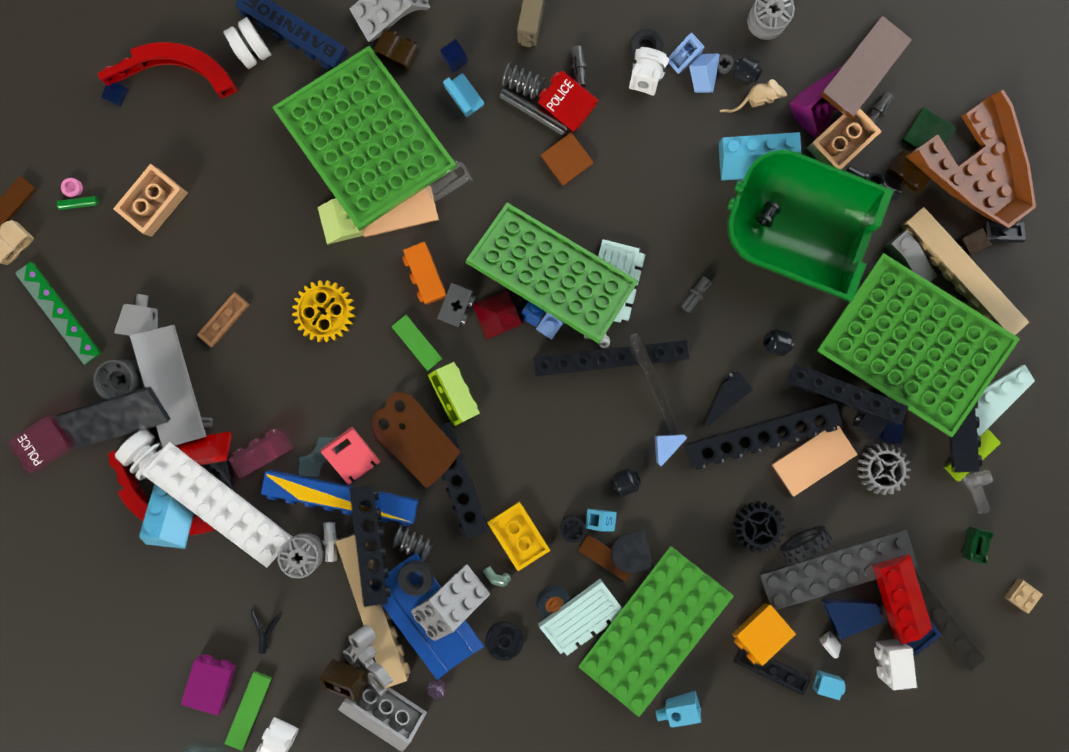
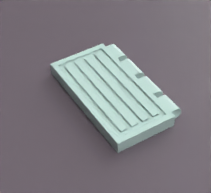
[598,239,646,323]
[538,579,622,656]

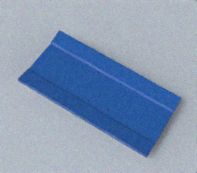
[371,553,484,680]

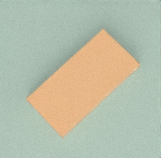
[362,185,439,237]
[772,426,858,496]

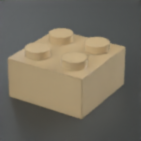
[1004,578,1043,614]

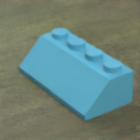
[718,132,801,181]
[139,484,194,549]

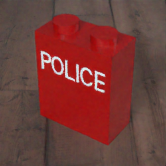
[538,71,600,132]

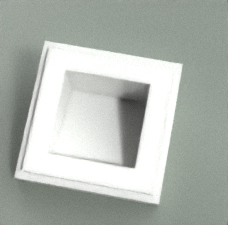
[819,631,841,659]

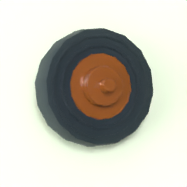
[536,586,570,618]

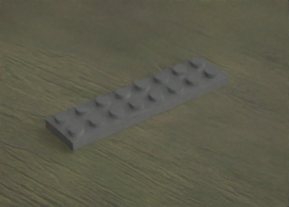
[759,529,918,610]

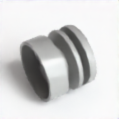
[747,0,795,40]
[277,533,325,579]

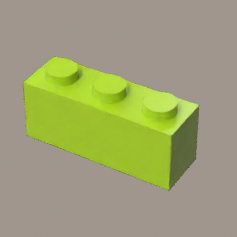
[428,362,480,426]

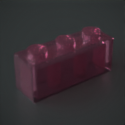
[228,428,294,479]

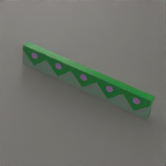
[15,262,102,365]

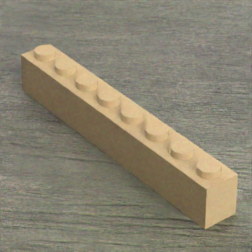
[900,207,1029,335]
[335,533,411,688]

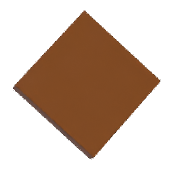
[540,133,594,186]

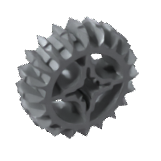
[857,443,911,495]

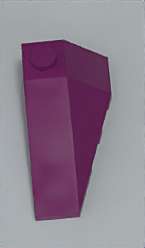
[789,65,843,138]

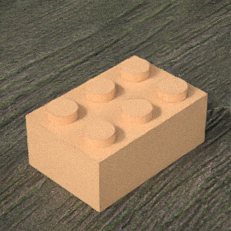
[807,109,882,170]
[113,164,188,237]

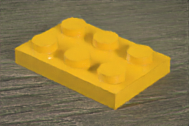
[487,501,550,571]

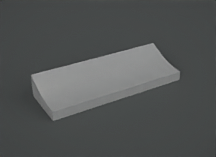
[130,325,206,448]

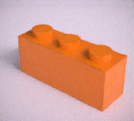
[402,242,447,305]

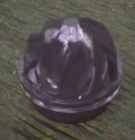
[428,680,447,700]

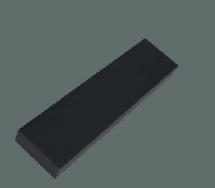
[733,648,812,695]

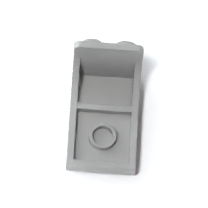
[350,0,430,42]
[411,564,490,641]

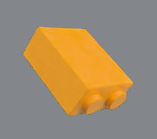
[732,603,796,666]

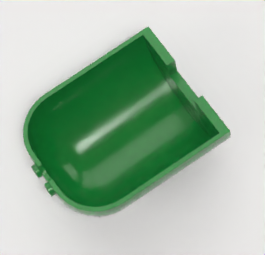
[727,150,894,302]

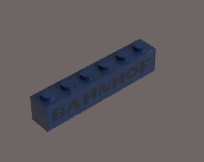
[235,0,349,71]

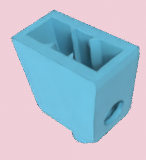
[656,691,701,728]

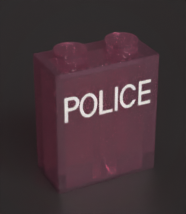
[8,415,74,474]

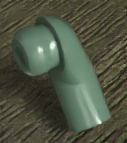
[482,566,511,587]

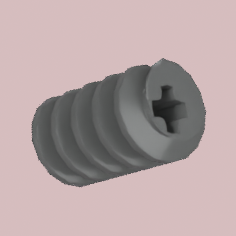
[502,62,545,99]
[392,525,435,562]

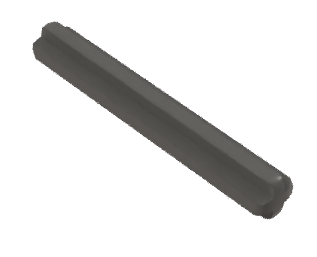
[500,88,567,135]

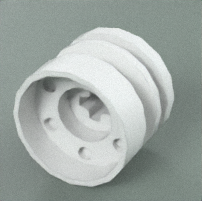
[115,428,162,480]

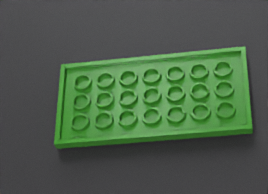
[466,203,638,343]
[578,546,734,717]

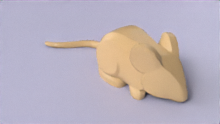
[720,79,787,113]

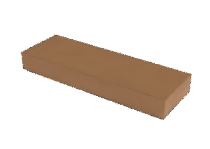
[197,292,250,348]

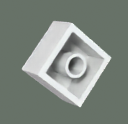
[874,639,917,690]

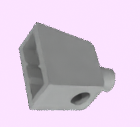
[114,294,158,336]

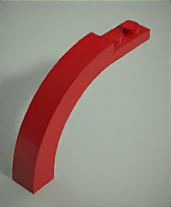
[97,42,238,99]
[107,450,215,535]

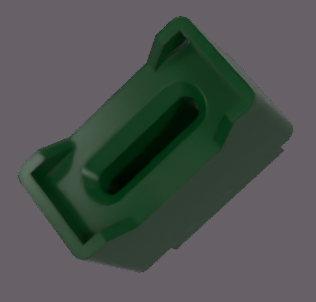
[961,526,994,565]

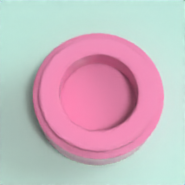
[61,178,83,198]

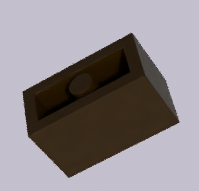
[320,659,368,701]

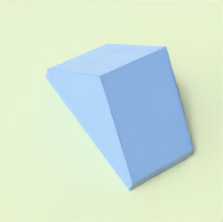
[668,32,704,74]
[689,53,720,93]
[655,434,687,466]

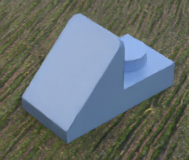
[536,312,564,340]

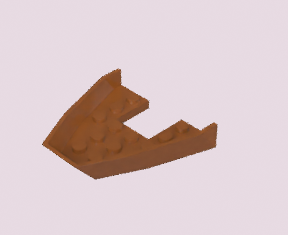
[906,89,1036,228]

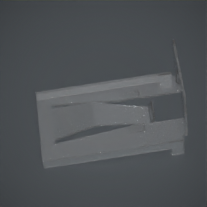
[426,160,473,203]

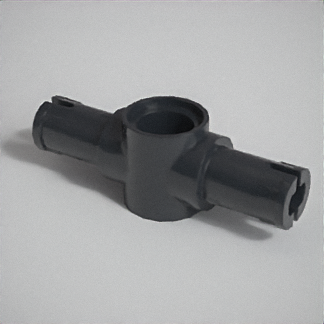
[846,165,902,201]

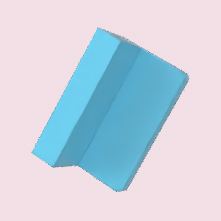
[443,74,484,118]

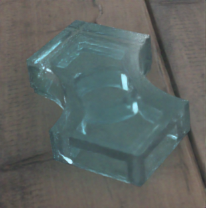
[299,438,339,476]

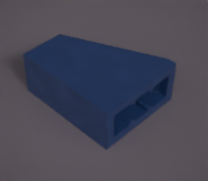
[821,599,884,640]

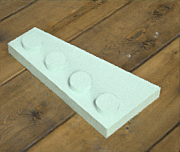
[975,365,1035,436]

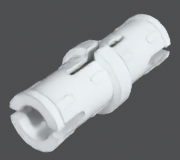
[322,522,338,562]

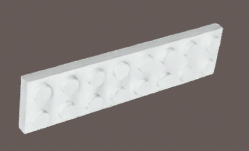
[142,442,292,568]

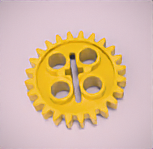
[292,280,355,343]

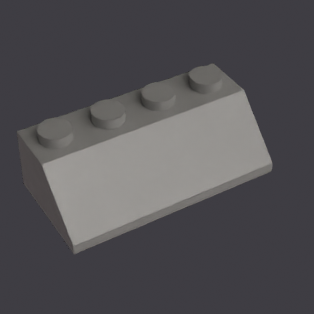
[338,684,427,752]

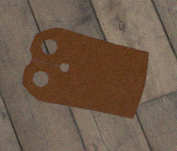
[371,392,461,488]

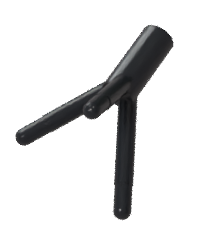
[250,610,281,654]

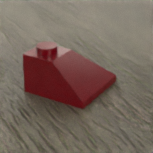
[473,290,522,340]

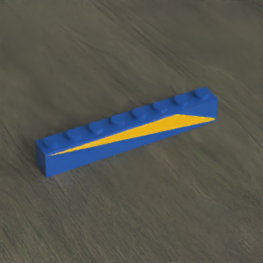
[261,470,419,526]

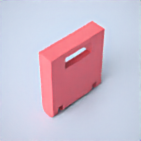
[321,427,380,485]

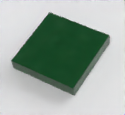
[902,107,956,149]

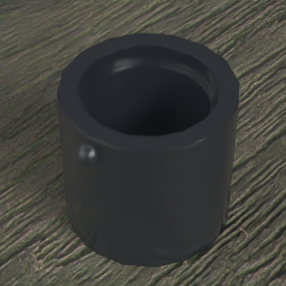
[560,515,586,543]

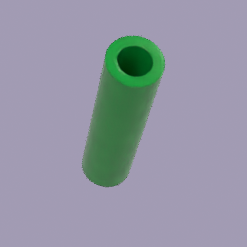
[57,196,99,210]

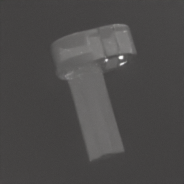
[963,470,993,514]

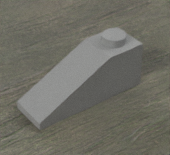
[884,230,937,282]

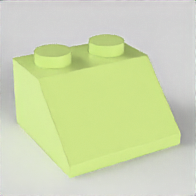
[318,198,363,244]

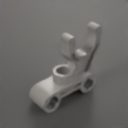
[343,624,393,697]

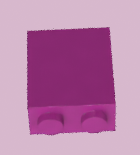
[181,654,237,716]

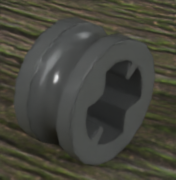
[717,54,734,74]

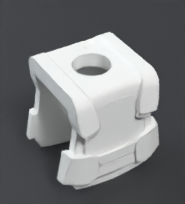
[629,47,669,96]

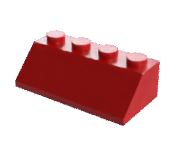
[872,554,932,645]

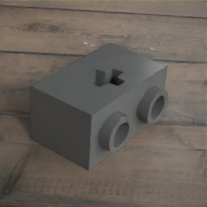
[437,283,475,328]

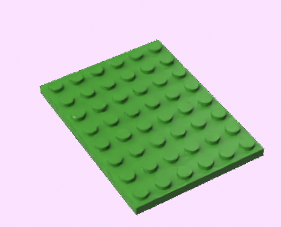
[272,46,457,231]
[817,253,1020,437]

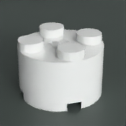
[256,717,299,752]

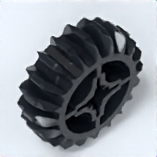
[733,501,786,553]

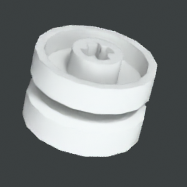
[223,17,271,69]

